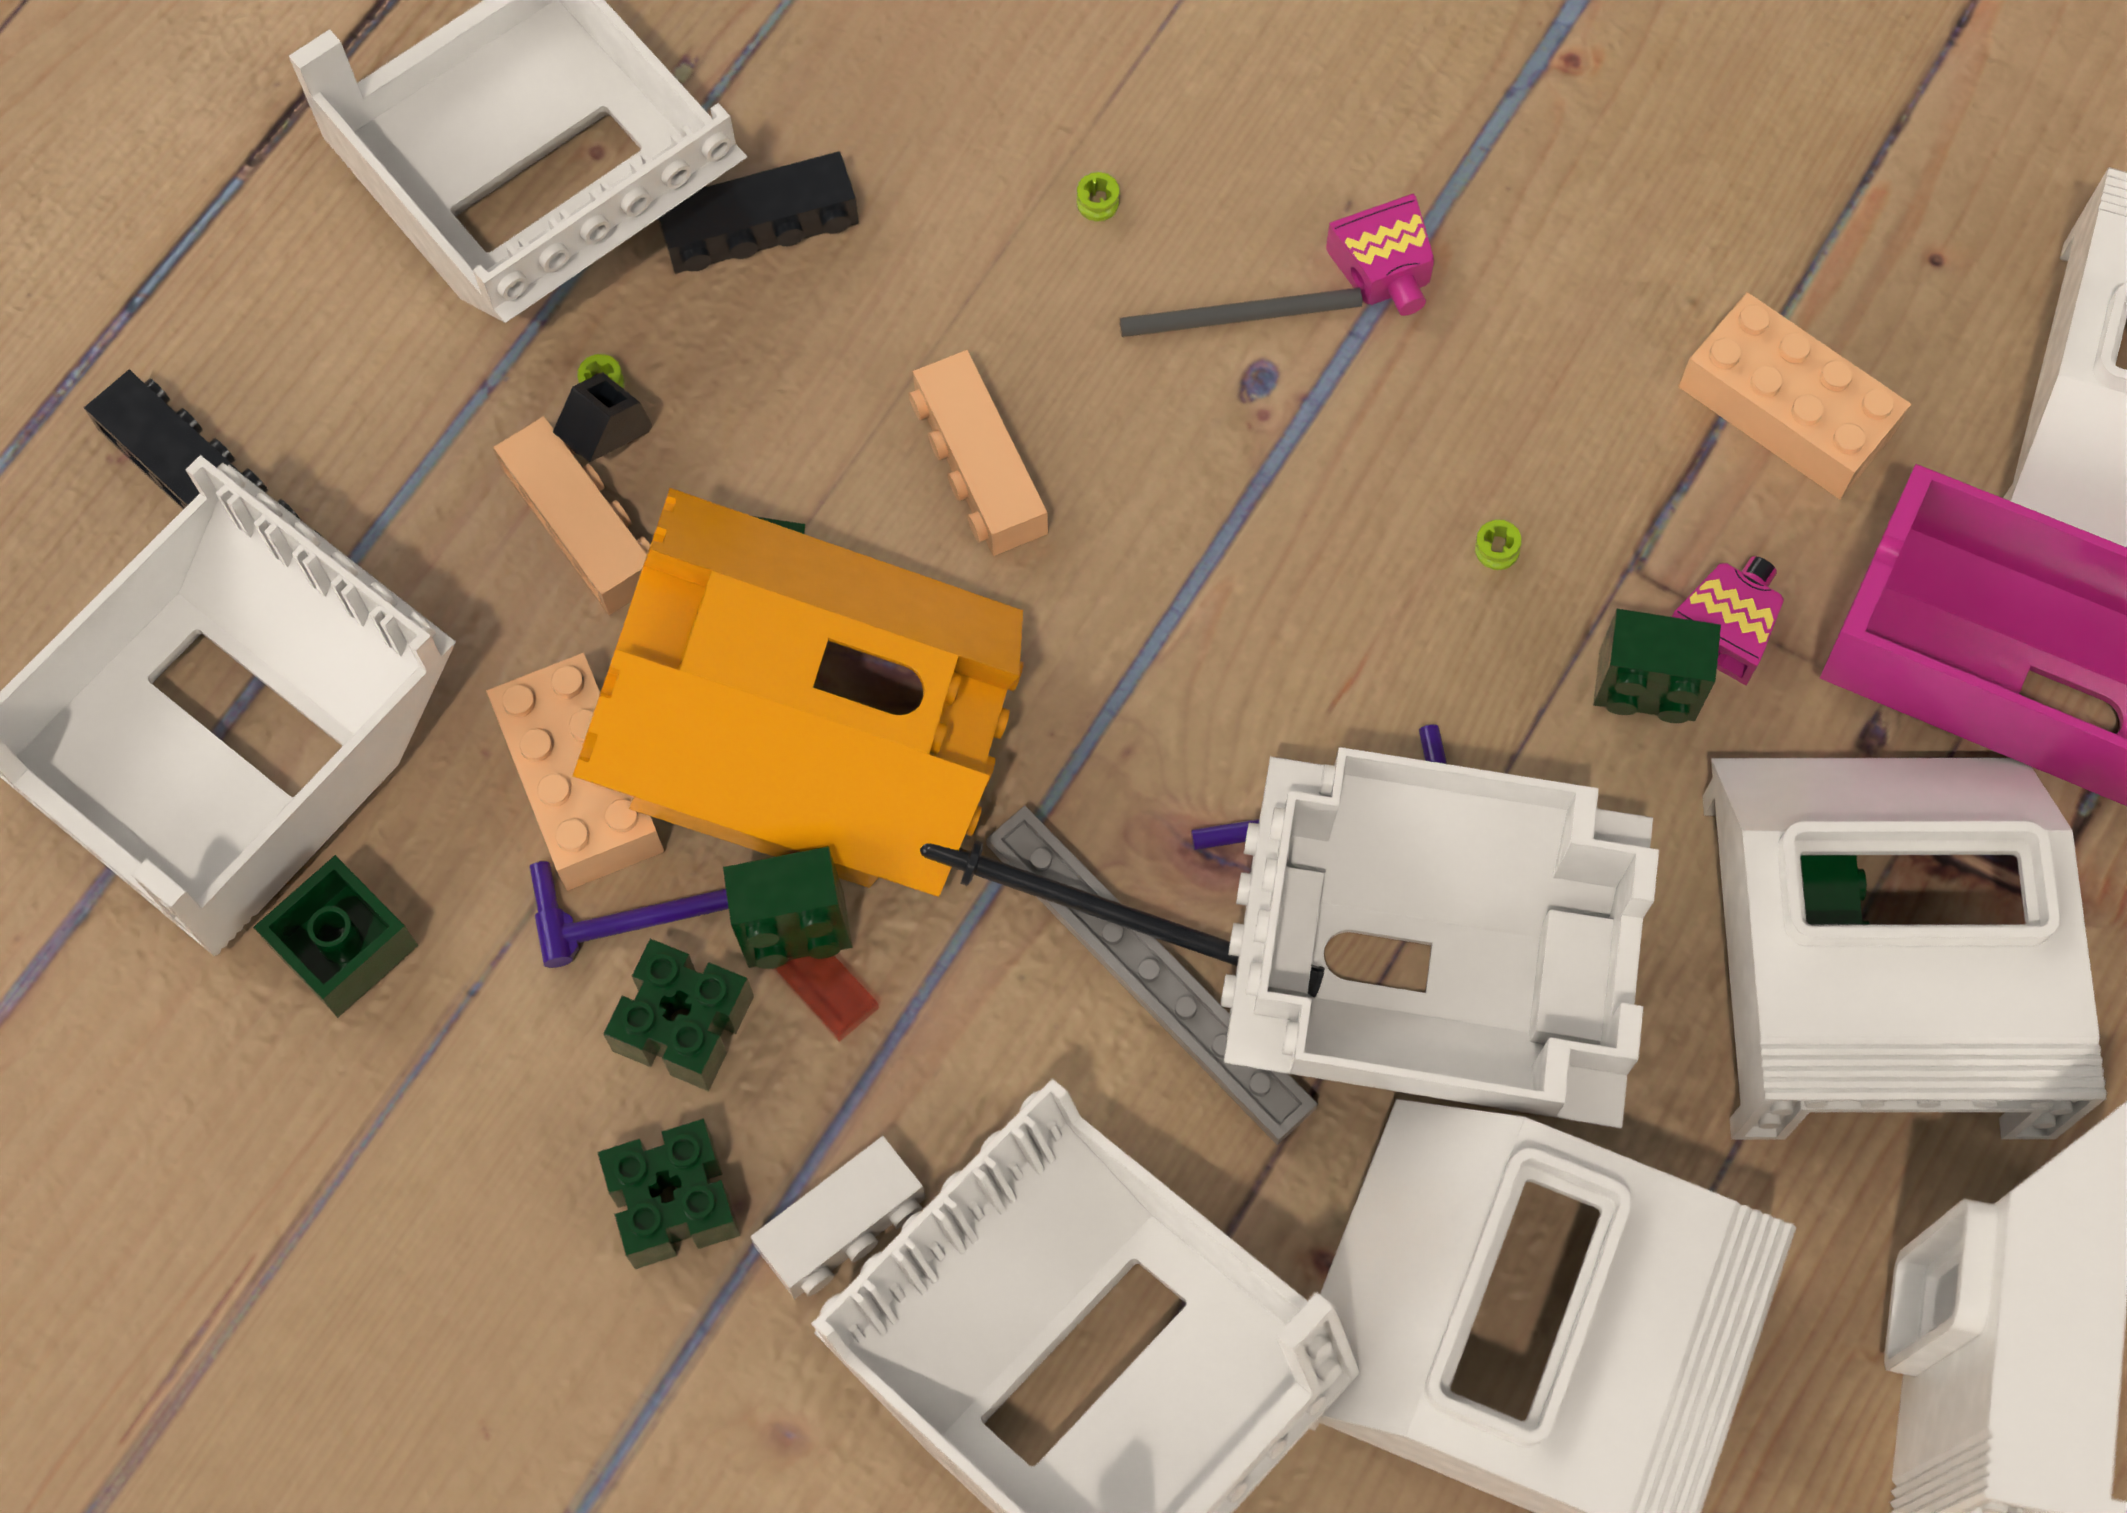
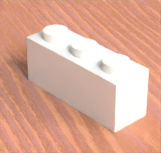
[750,1136,926,1299]

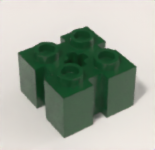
[603,938,754,1091]
[597,1118,740,1269]

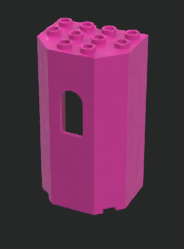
[1820,464,2127,806]

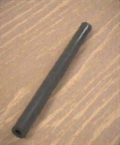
[1119,288,1362,337]

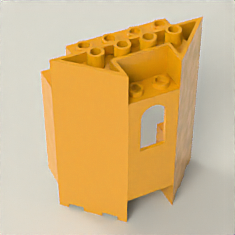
[572,488,1024,897]

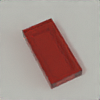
[773,956,879,1042]

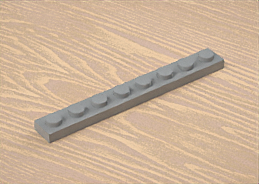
[986,806,1317,1145]

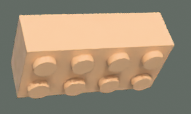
[1679,292,1911,499]
[486,653,664,891]

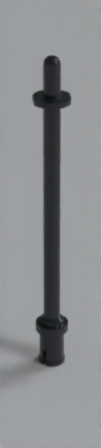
[920,840,1325,997]

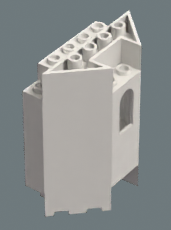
[1221,747,1659,1128]

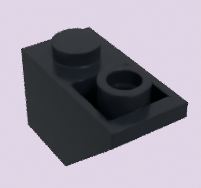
[553,372,652,462]

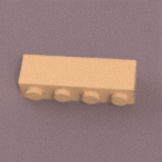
[909,350,1048,556]
[493,416,650,615]

